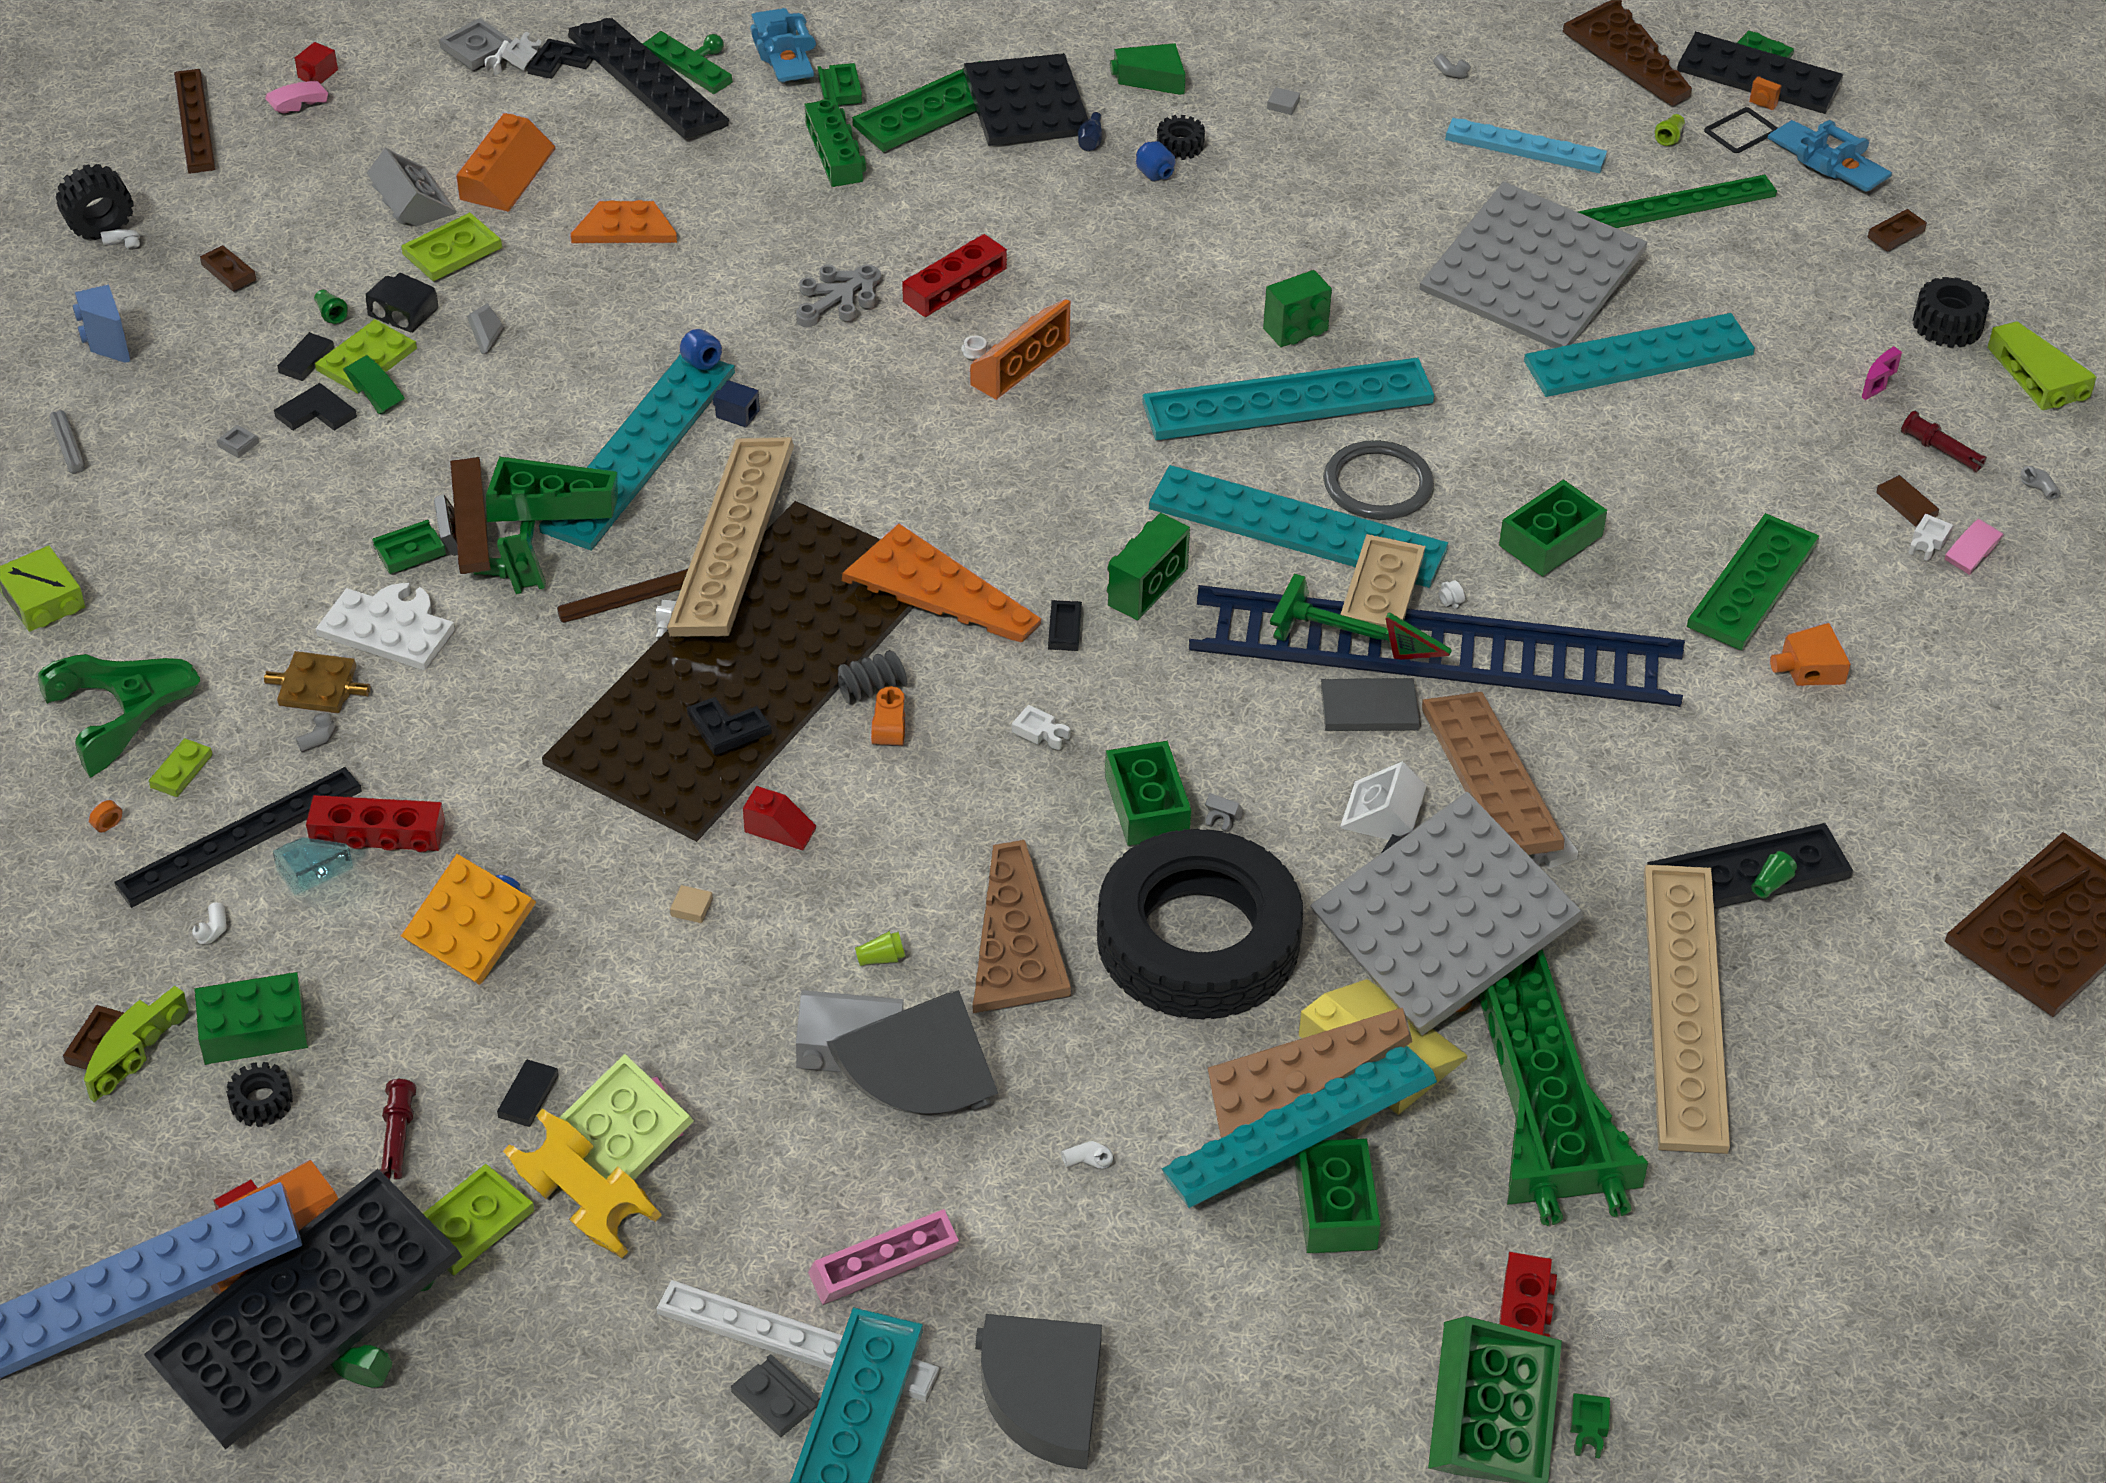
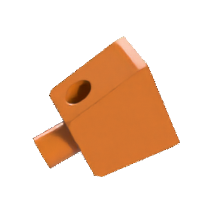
[1770,623,1851,686]

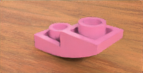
[265,81,328,113]
[1945,518,2004,575]

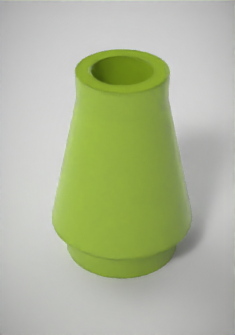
[1655,114,1685,146]
[855,930,906,966]

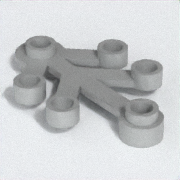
[796,264,881,327]

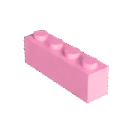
[808,1209,959,1305]

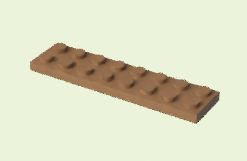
[1422,691,1565,855]

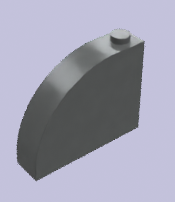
[826,990,998,1113]
[975,1314,1102,1470]

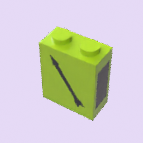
[0,545,85,632]

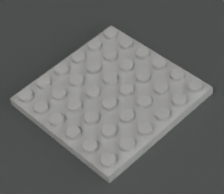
[1419,181,1647,348]
[1310,792,1584,1036]

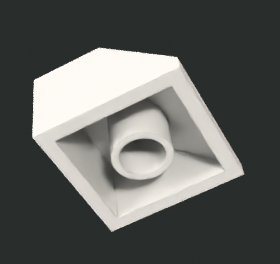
[1340,761,1427,840]

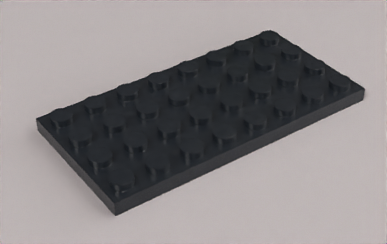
[144,1168,462,1450]

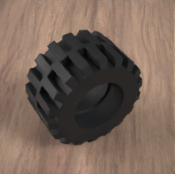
[56,164,134,240]
[1913,277,1990,348]

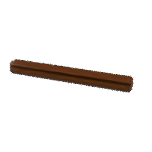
[557,569,688,623]

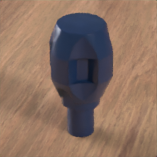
[1078,112,1102,151]

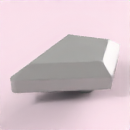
[467,303,504,354]

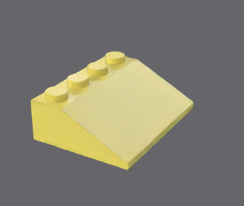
[1299,979,1467,1115]

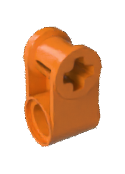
[871,686,905,746]

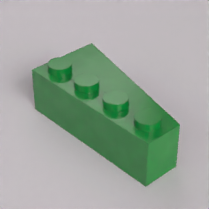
[486,456,618,522]

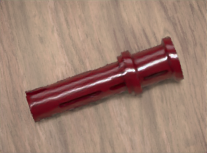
[1901,410,1987,473]
[380,1078,417,1180]

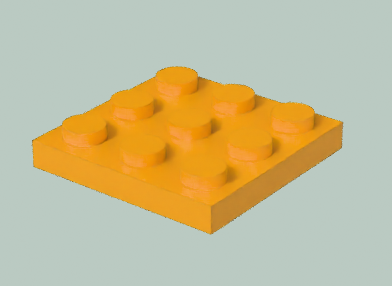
[401,854,536,985]

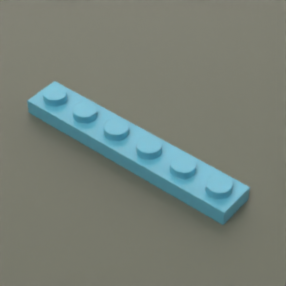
[1445,118,1607,173]

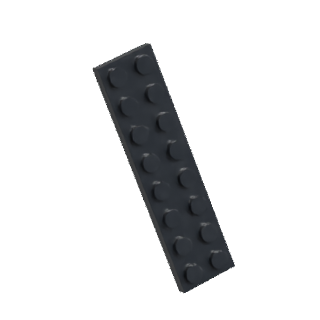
[568,18,729,139]

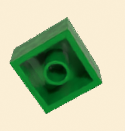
[1263,270,1332,348]

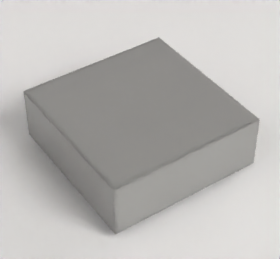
[1267,87,1300,115]
[216,425,259,458]

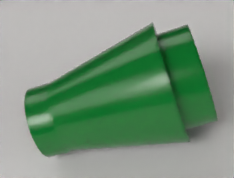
[314,289,348,324]
[1751,851,1797,899]

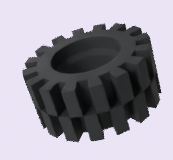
[1157,115,1205,160]
[226,1062,293,1127]

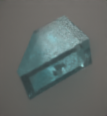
[272,837,353,896]

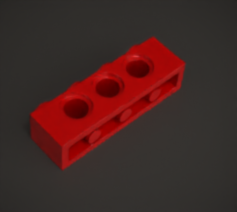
[902,234,1007,318]
[306,795,445,852]
[1499,1252,1557,1337]

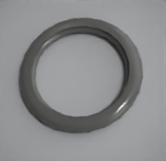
[1323,440,1434,520]

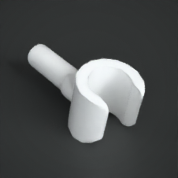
[485,40,510,75]

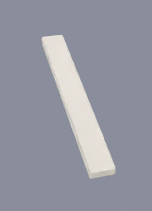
[657,1280,939,1402]

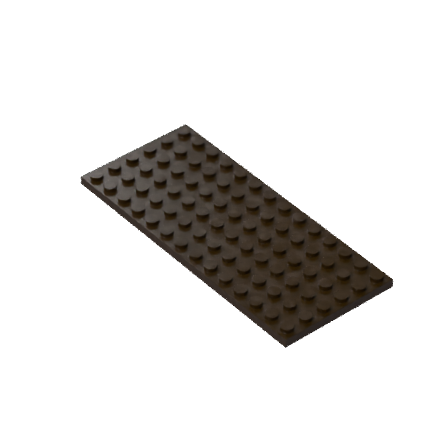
[542,501,915,842]

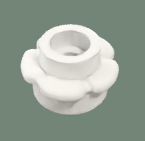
[961,335,989,360]
[1438,580,1465,609]

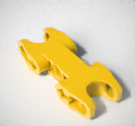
[503,1108,662,1259]

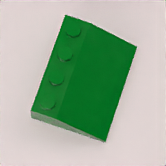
[1428,1316,1562,1483]

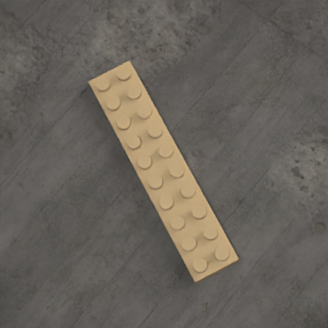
[667,437,794,637]
[1644,865,1730,1154]

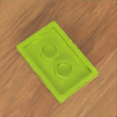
[401,212,502,281]
[315,319,417,394]
[423,1164,534,1276]

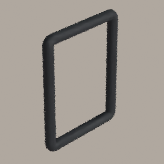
[1704,107,1778,153]

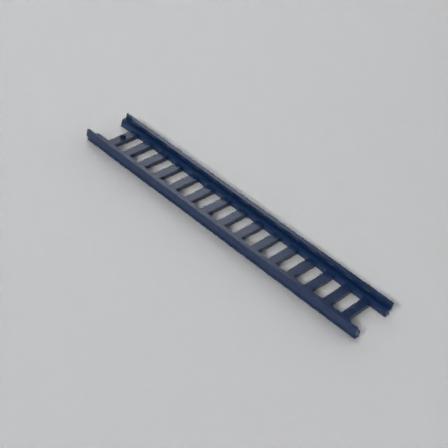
[1189,585,1685,707]

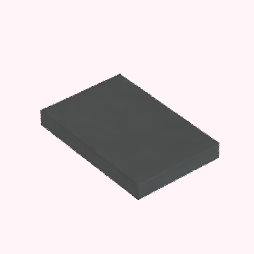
[1321,678,1420,731]

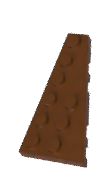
[1563,0,1692,106]

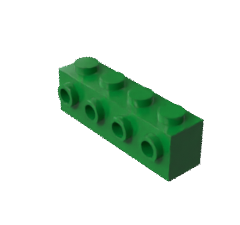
[804,98,866,187]

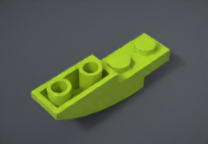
[84,985,189,1102]

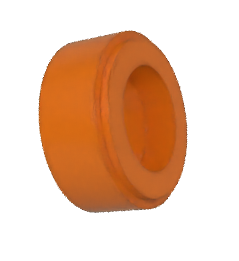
[89,800,122,833]

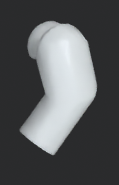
[192,902,227,944]
[1061,1141,1113,1169]

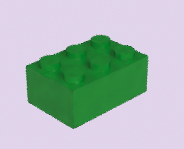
[1499,479,1607,577]
[1106,512,1190,621]
[1105,740,1191,846]
[194,972,308,1065]
[1295,1138,1381,1253]

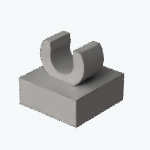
[1205,793,1244,832]

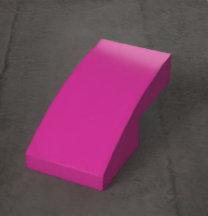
[1862,346,1902,400]

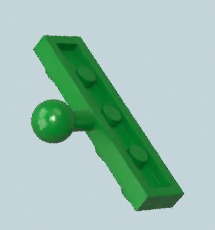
[642,31,733,94]

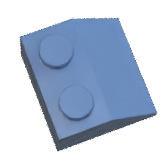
[72,284,130,363]

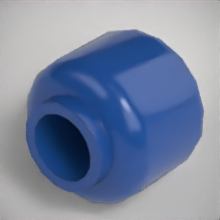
[1136,141,1176,181]
[680,329,722,370]

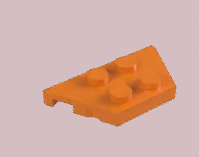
[570,200,677,243]

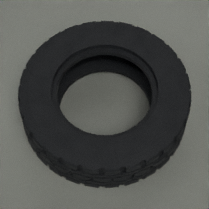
[1097,829,1304,1020]

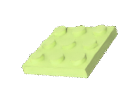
[559,1054,694,1180]

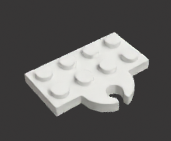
[316,583,455,670]

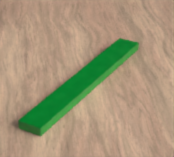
[1577,174,1777,228]

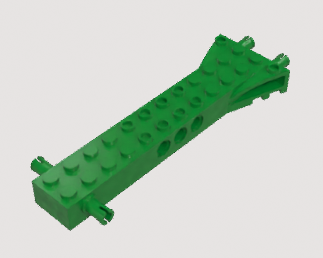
[1478,948,1648,1226]

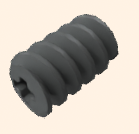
[838,650,908,704]

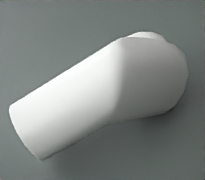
[101,229,140,249]

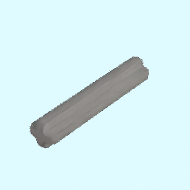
[50,410,85,474]

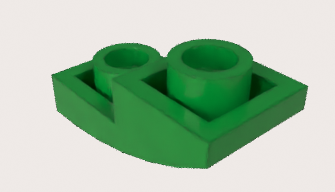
[343,355,405,414]

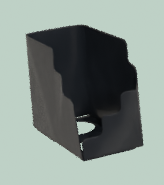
[365,273,438,333]

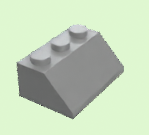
[367,148,457,227]
[796,990,904,1072]

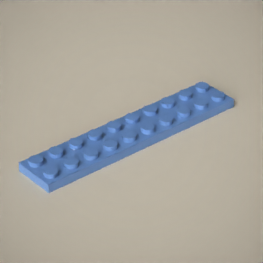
[0,1182,302,1378]

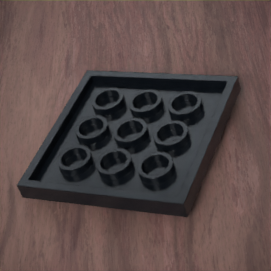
[963,53,1088,146]

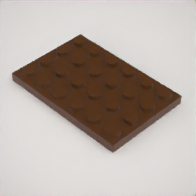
[1945,832,2106,1017]

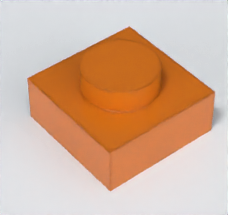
[1749,76,1781,110]

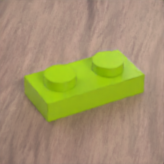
[148,738,213,797]

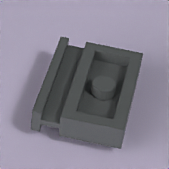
[731,1354,820,1437]

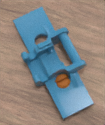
[750,8,816,83]
[1768,120,1892,192]

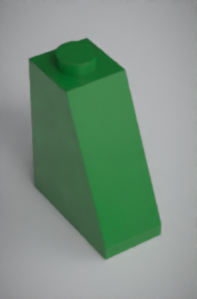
[1110,43,1186,95]

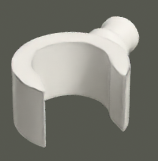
[656,599,676,639]

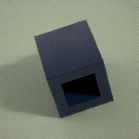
[713,380,760,428]

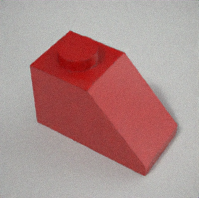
[743,786,816,851]

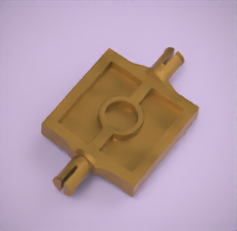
[264,651,371,713]

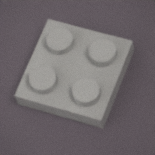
[439,18,512,70]

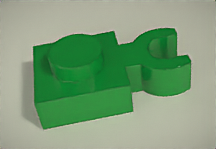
[1570,1393,1610,1459]

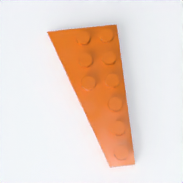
[841,524,1041,642]

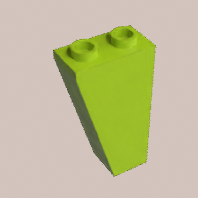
[1987,321,2097,411]

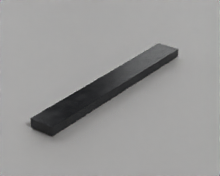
[114,767,362,908]

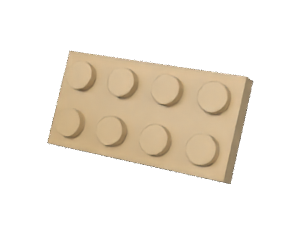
[1340,534,1425,628]

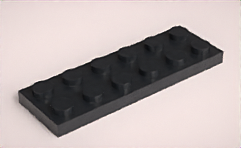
[1677,31,1843,114]
[1647,823,1853,909]

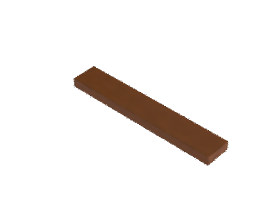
[174,69,215,174]
[450,457,491,574]

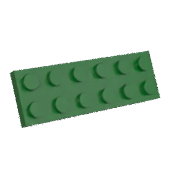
[852,61,981,152]
[1687,513,1819,651]

